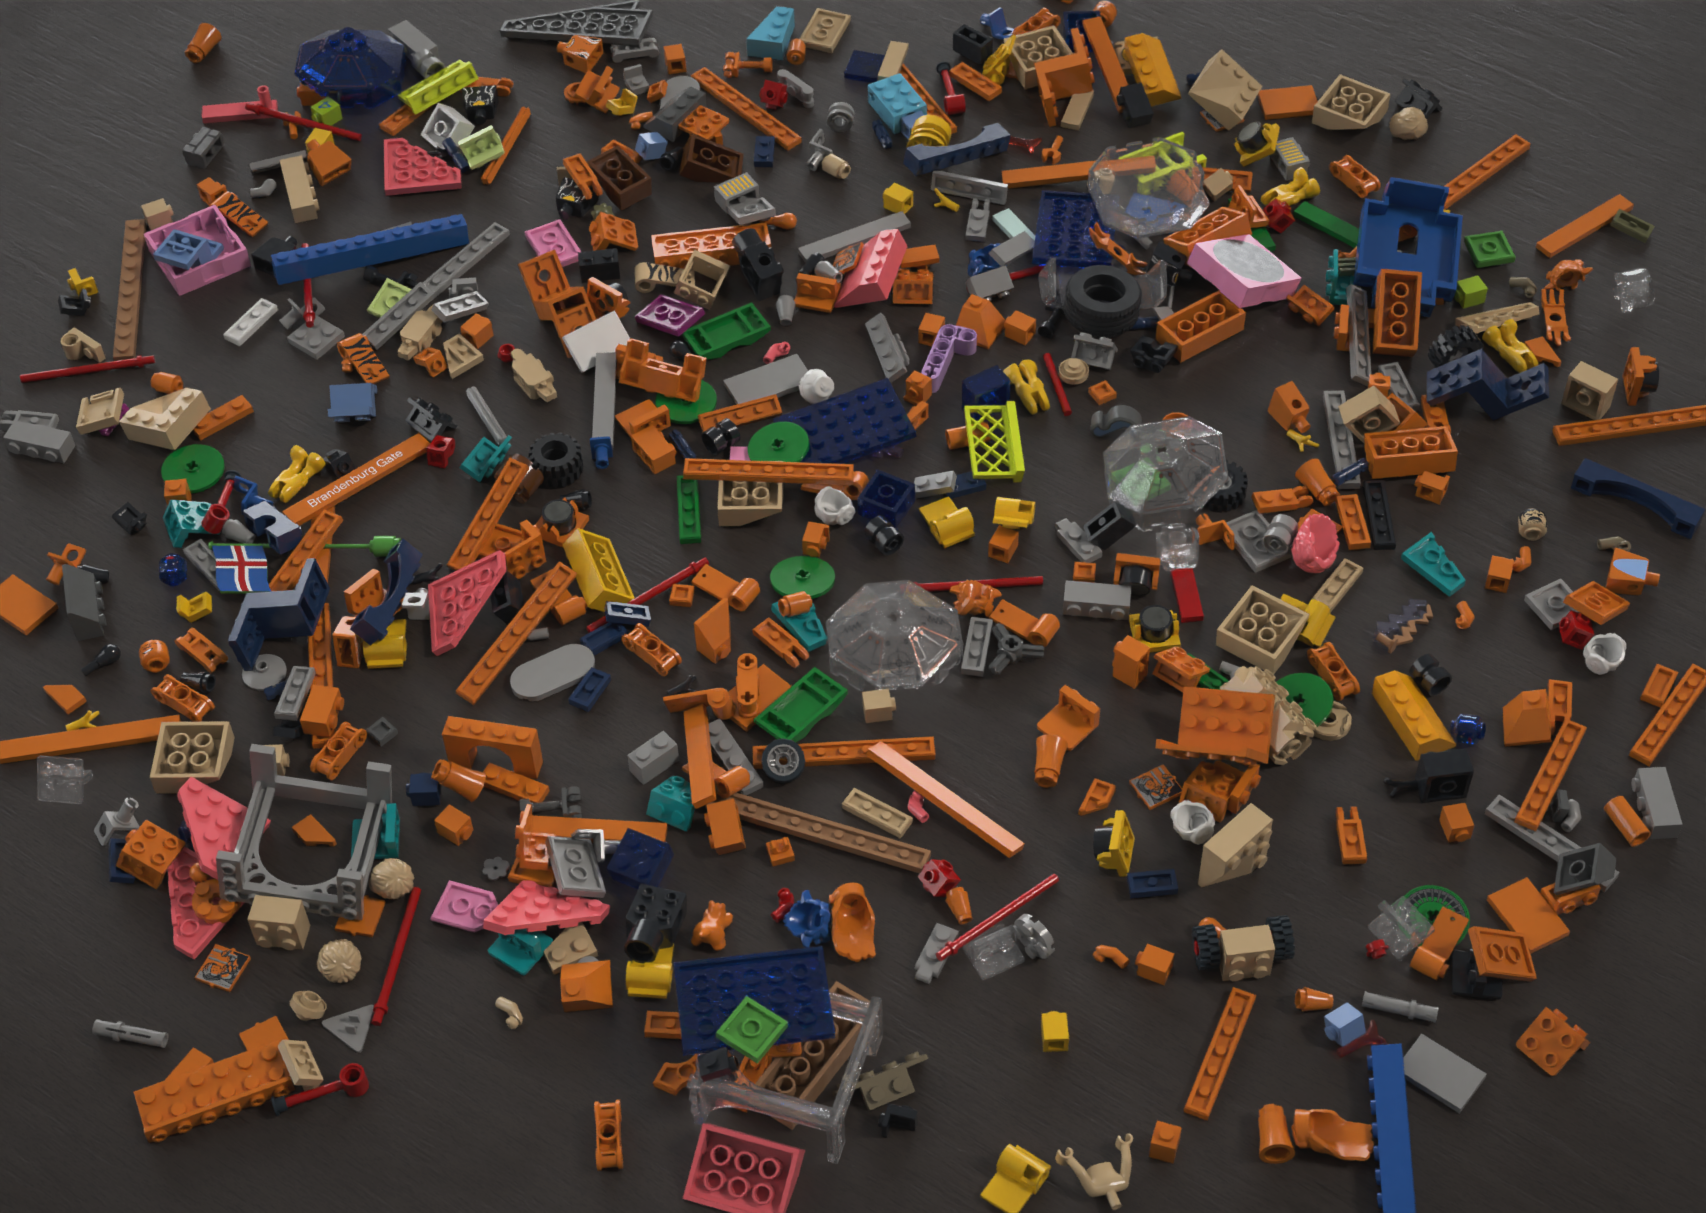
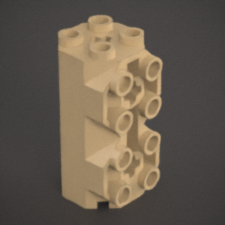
[1219,666,1316,765]

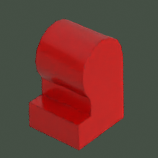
[427,435,455,468]

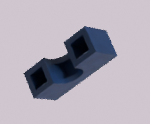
[243,501,302,555]

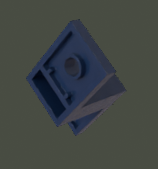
[1427,349,1549,420]
[228,558,330,671]

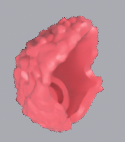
[1291,514,1340,574]

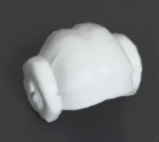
[799,369,834,405]
[814,486,855,525]
[1583,633,1626,675]
[1170,800,1215,845]

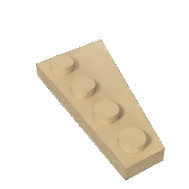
[1455,302,1539,334]

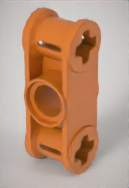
[1012,8,1061,36]
[1329,155,1381,198]
[621,623,682,677]
[1307,642,1360,701]
[736,653,760,718]
[151,674,215,722]
[310,721,367,780]
[594,1099,623,1171]

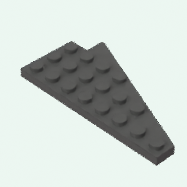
[500,0,653,46]

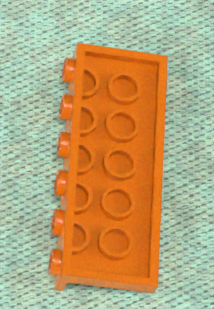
[651,222,771,270]
[134,1040,295,1143]

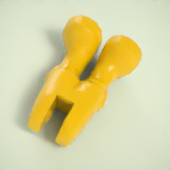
[1261,167,1320,206]
[1482,319,1538,373]
[1000,360,1050,415]
[268,445,326,503]

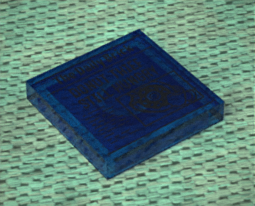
[844,50,885,83]

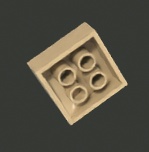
[1004,26,1073,89]
[1188,49,1263,131]
[1312,75,1390,130]
[119,388,211,450]
[718,461,784,526]
[1216,585,1310,675]
[150,721,235,793]
[1198,803,1273,887]

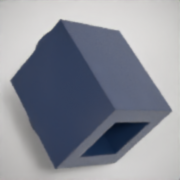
[406,773,441,806]

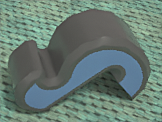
[1090,405,1142,440]

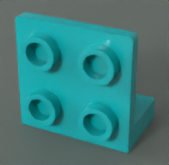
[163,500,220,548]
[351,803,400,859]

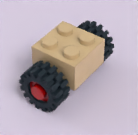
[1192,915,1295,981]

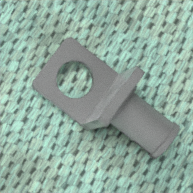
[806,129,833,171]
[279,298,325,330]
[402,588,430,620]
[94,798,140,846]
[571,829,625,865]

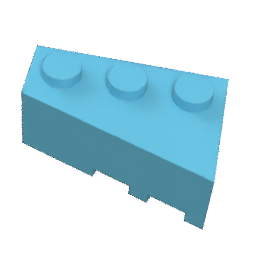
[746,7,795,60]

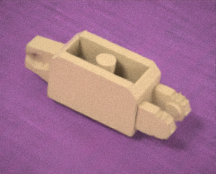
[397,304,442,360]
[511,348,557,402]

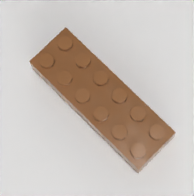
[750,981,877,1130]

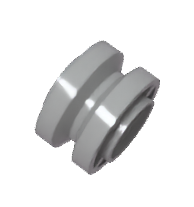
[827,102,854,132]

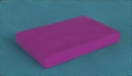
[635,294,705,337]

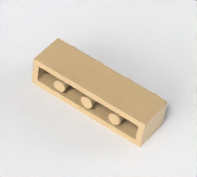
[280,155,320,223]

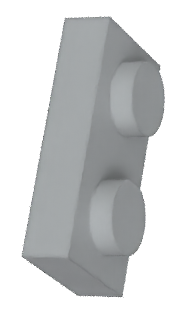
[912,471,957,499]

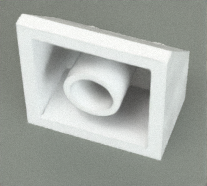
[421,103,475,149]

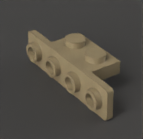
[832,1051,928,1111]

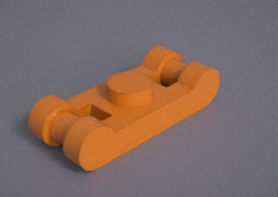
[1421,395,1451,434]
[175,627,228,673]

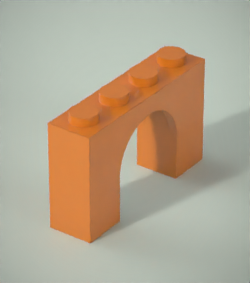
[442,716,543,779]

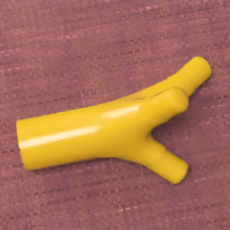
[934,188,960,212]
[1287,429,1319,452]
[65,710,100,731]

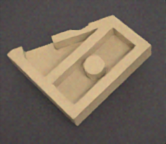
[443,333,484,379]
[544,922,598,975]

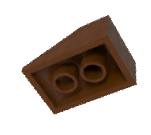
[679,134,744,183]
[587,145,652,211]

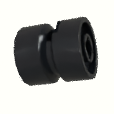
[701,418,741,456]
[865,515,904,556]
[1409,654,1452,696]

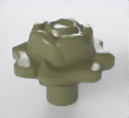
[591,203,614,221]

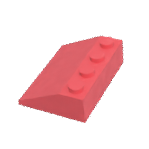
[834,229,907,308]
[683,1123,805,1213]

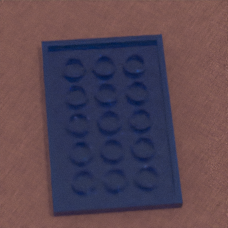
[1032,190,1119,268]
[773,378,917,464]
[674,946,835,1056]

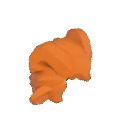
[1544,260,1593,291]
[950,580,1002,617]

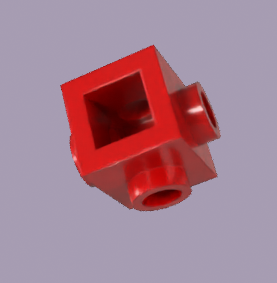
[759,80,788,110]
[1262,198,1295,233]
[1559,610,1594,650]
[917,859,961,897]

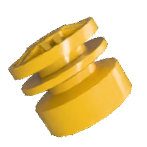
[907,115,951,147]

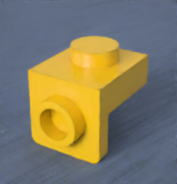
[605,89,638,116]
[67,268,98,297]
[176,592,212,623]

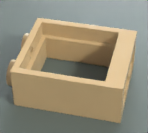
[674,249,730,310]

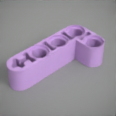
[921,324,977,393]

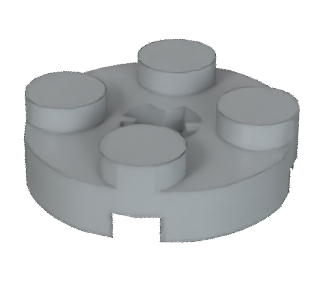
[1011,914,1055,959]

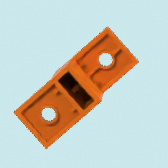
[1034,28,1095,127]
[518,250,596,358]

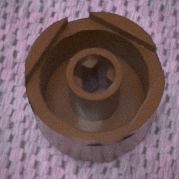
[494,454,544,504]

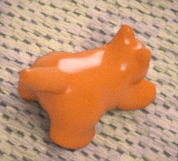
[691,900,733,951]

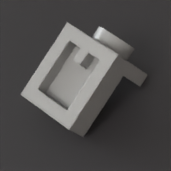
[623,64,649,95]
[449,278,479,299]

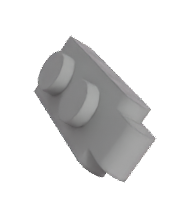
[1054,518,1102,563]
[915,923,959,984]

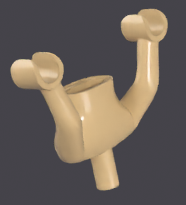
[1055,1133,1133,1210]

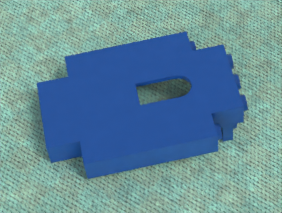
[1353,177,1463,317]

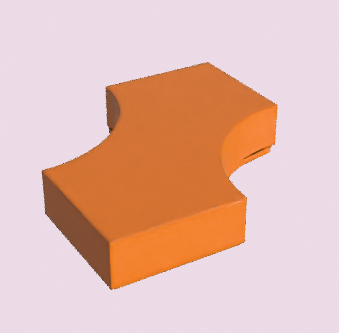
[653,1052,712,1096]

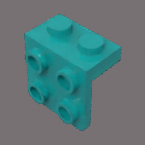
[1326,249,1354,305]
[460,435,512,483]
[646,776,695,831]

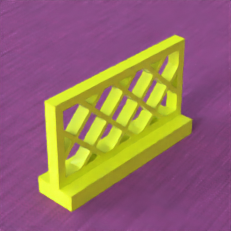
[397,60,479,115]
[964,401,1025,482]

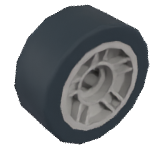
[761,739,805,784]

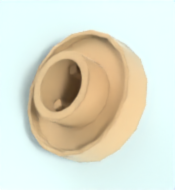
[1059,358,1089,385]
[290,991,327,1021]

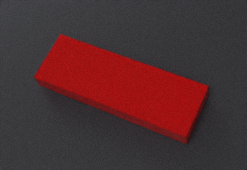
[1170,565,1204,623]

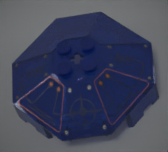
[294,27,406,108]

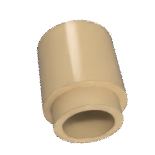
[822,154,851,179]

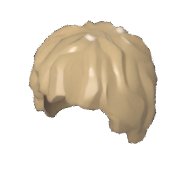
[1389,107,1428,140]
[368,858,414,899]
[317,939,361,983]

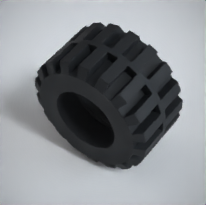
[529,433,583,488]

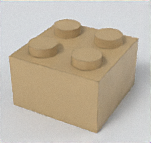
[1561,361,1618,420]
[1338,385,1401,444]
[247,895,310,950]

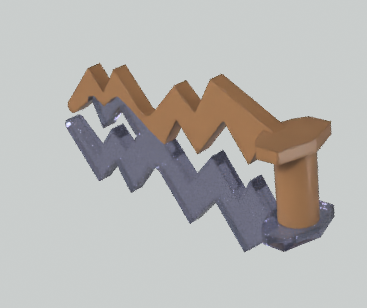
[1373,599,1433,654]

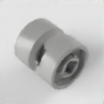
[412,49,445,79]
[1262,514,1299,555]

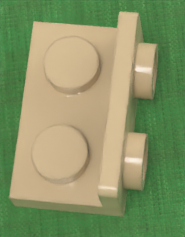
[277,1040,324,1091]

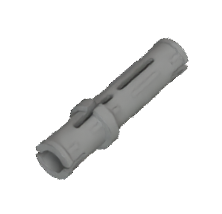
[1362,991,1439,1023]
[92,1019,168,1048]

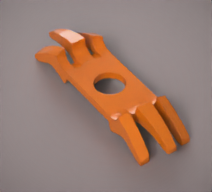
[1089,222,1147,276]
[1541,289,1571,346]

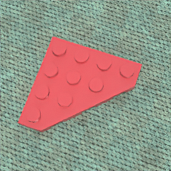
[384,138,462,196]
[428,550,506,656]
[177,777,271,880]
[167,847,244,960]
[483,880,610,935]

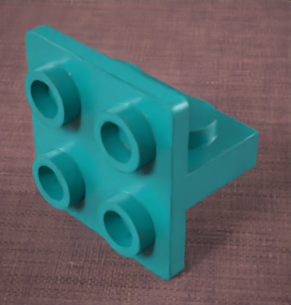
[488,928,553,976]

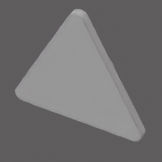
[322,1005,374,1053]

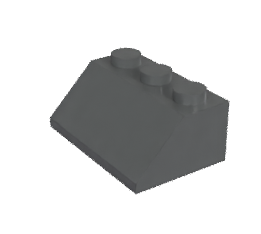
[644,86,707,142]
[62,564,107,641]

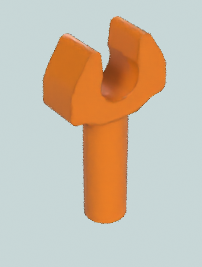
[283,111,301,139]
[1042,136,1063,165]

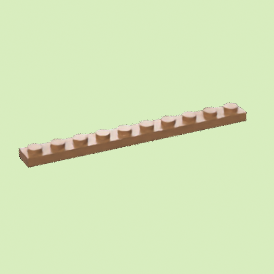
[113,219,147,361]
[705,793,931,873]

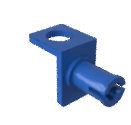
[980,8,1014,40]
[590,436,613,469]
[234,476,273,515]

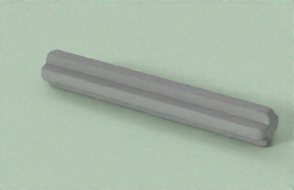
[466,386,507,445]

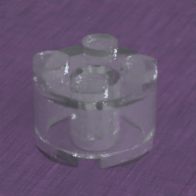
[1613,267,1654,312]
[1156,523,1199,571]

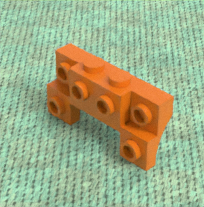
[619,338,706,402]

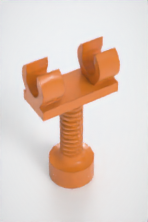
[723,52,772,78]

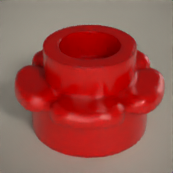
[497,344,515,362]
[1365,939,1389,959]

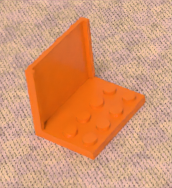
[1155,686,1275,766]

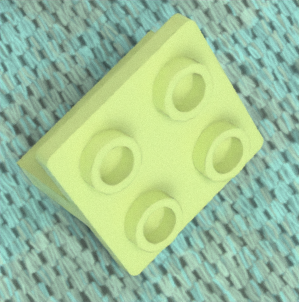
[458,125,505,170]

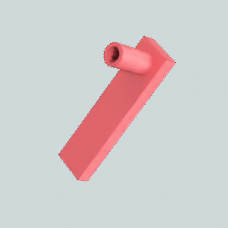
[202,86,278,124]

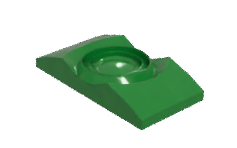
[682,302,771,359]
[754,667,848,743]

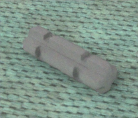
[893,333,910,366]

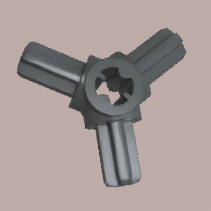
[989,623,1044,675]

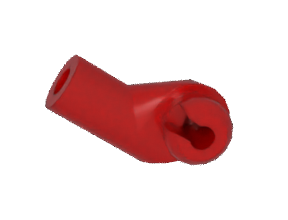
[771,888,794,923]

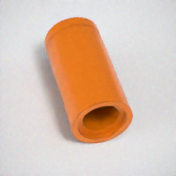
[945,421,991,450]
[1604,796,1651,847]

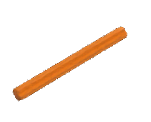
[481,107,531,185]

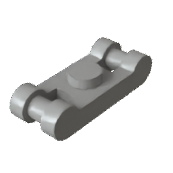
[610,38,659,63]
[777,69,814,108]

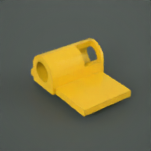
[982,34,1016,85]
[919,496,975,548]
[993,497,1036,529]
[1280,594,1336,647]
[363,619,407,669]
[626,944,674,999]
[980,1144,1051,1213]

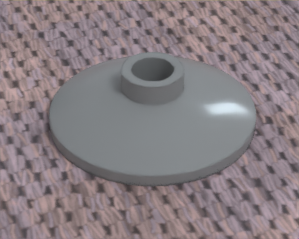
[242,654,287,691]

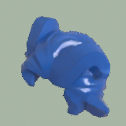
[968,243,1007,277]
[783,890,832,949]

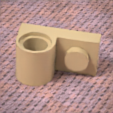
[61,327,106,363]

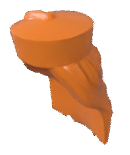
[829,883,876,962]
[1291,1109,1374,1161]

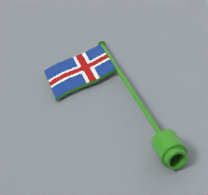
[208,536,401,594]

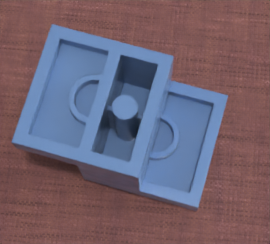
[153,229,224,270]
[328,383,377,423]

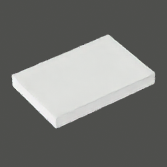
[562,310,630,373]

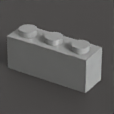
[388,20,440,62]
[3,420,75,463]
[1063,580,1131,620]
[1631,767,1683,839]

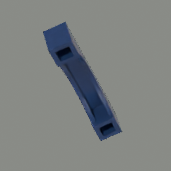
[903,123,1011,176]
[1571,458,1705,539]
[350,539,423,645]

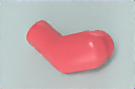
[763,342,790,364]
[907,790,929,823]

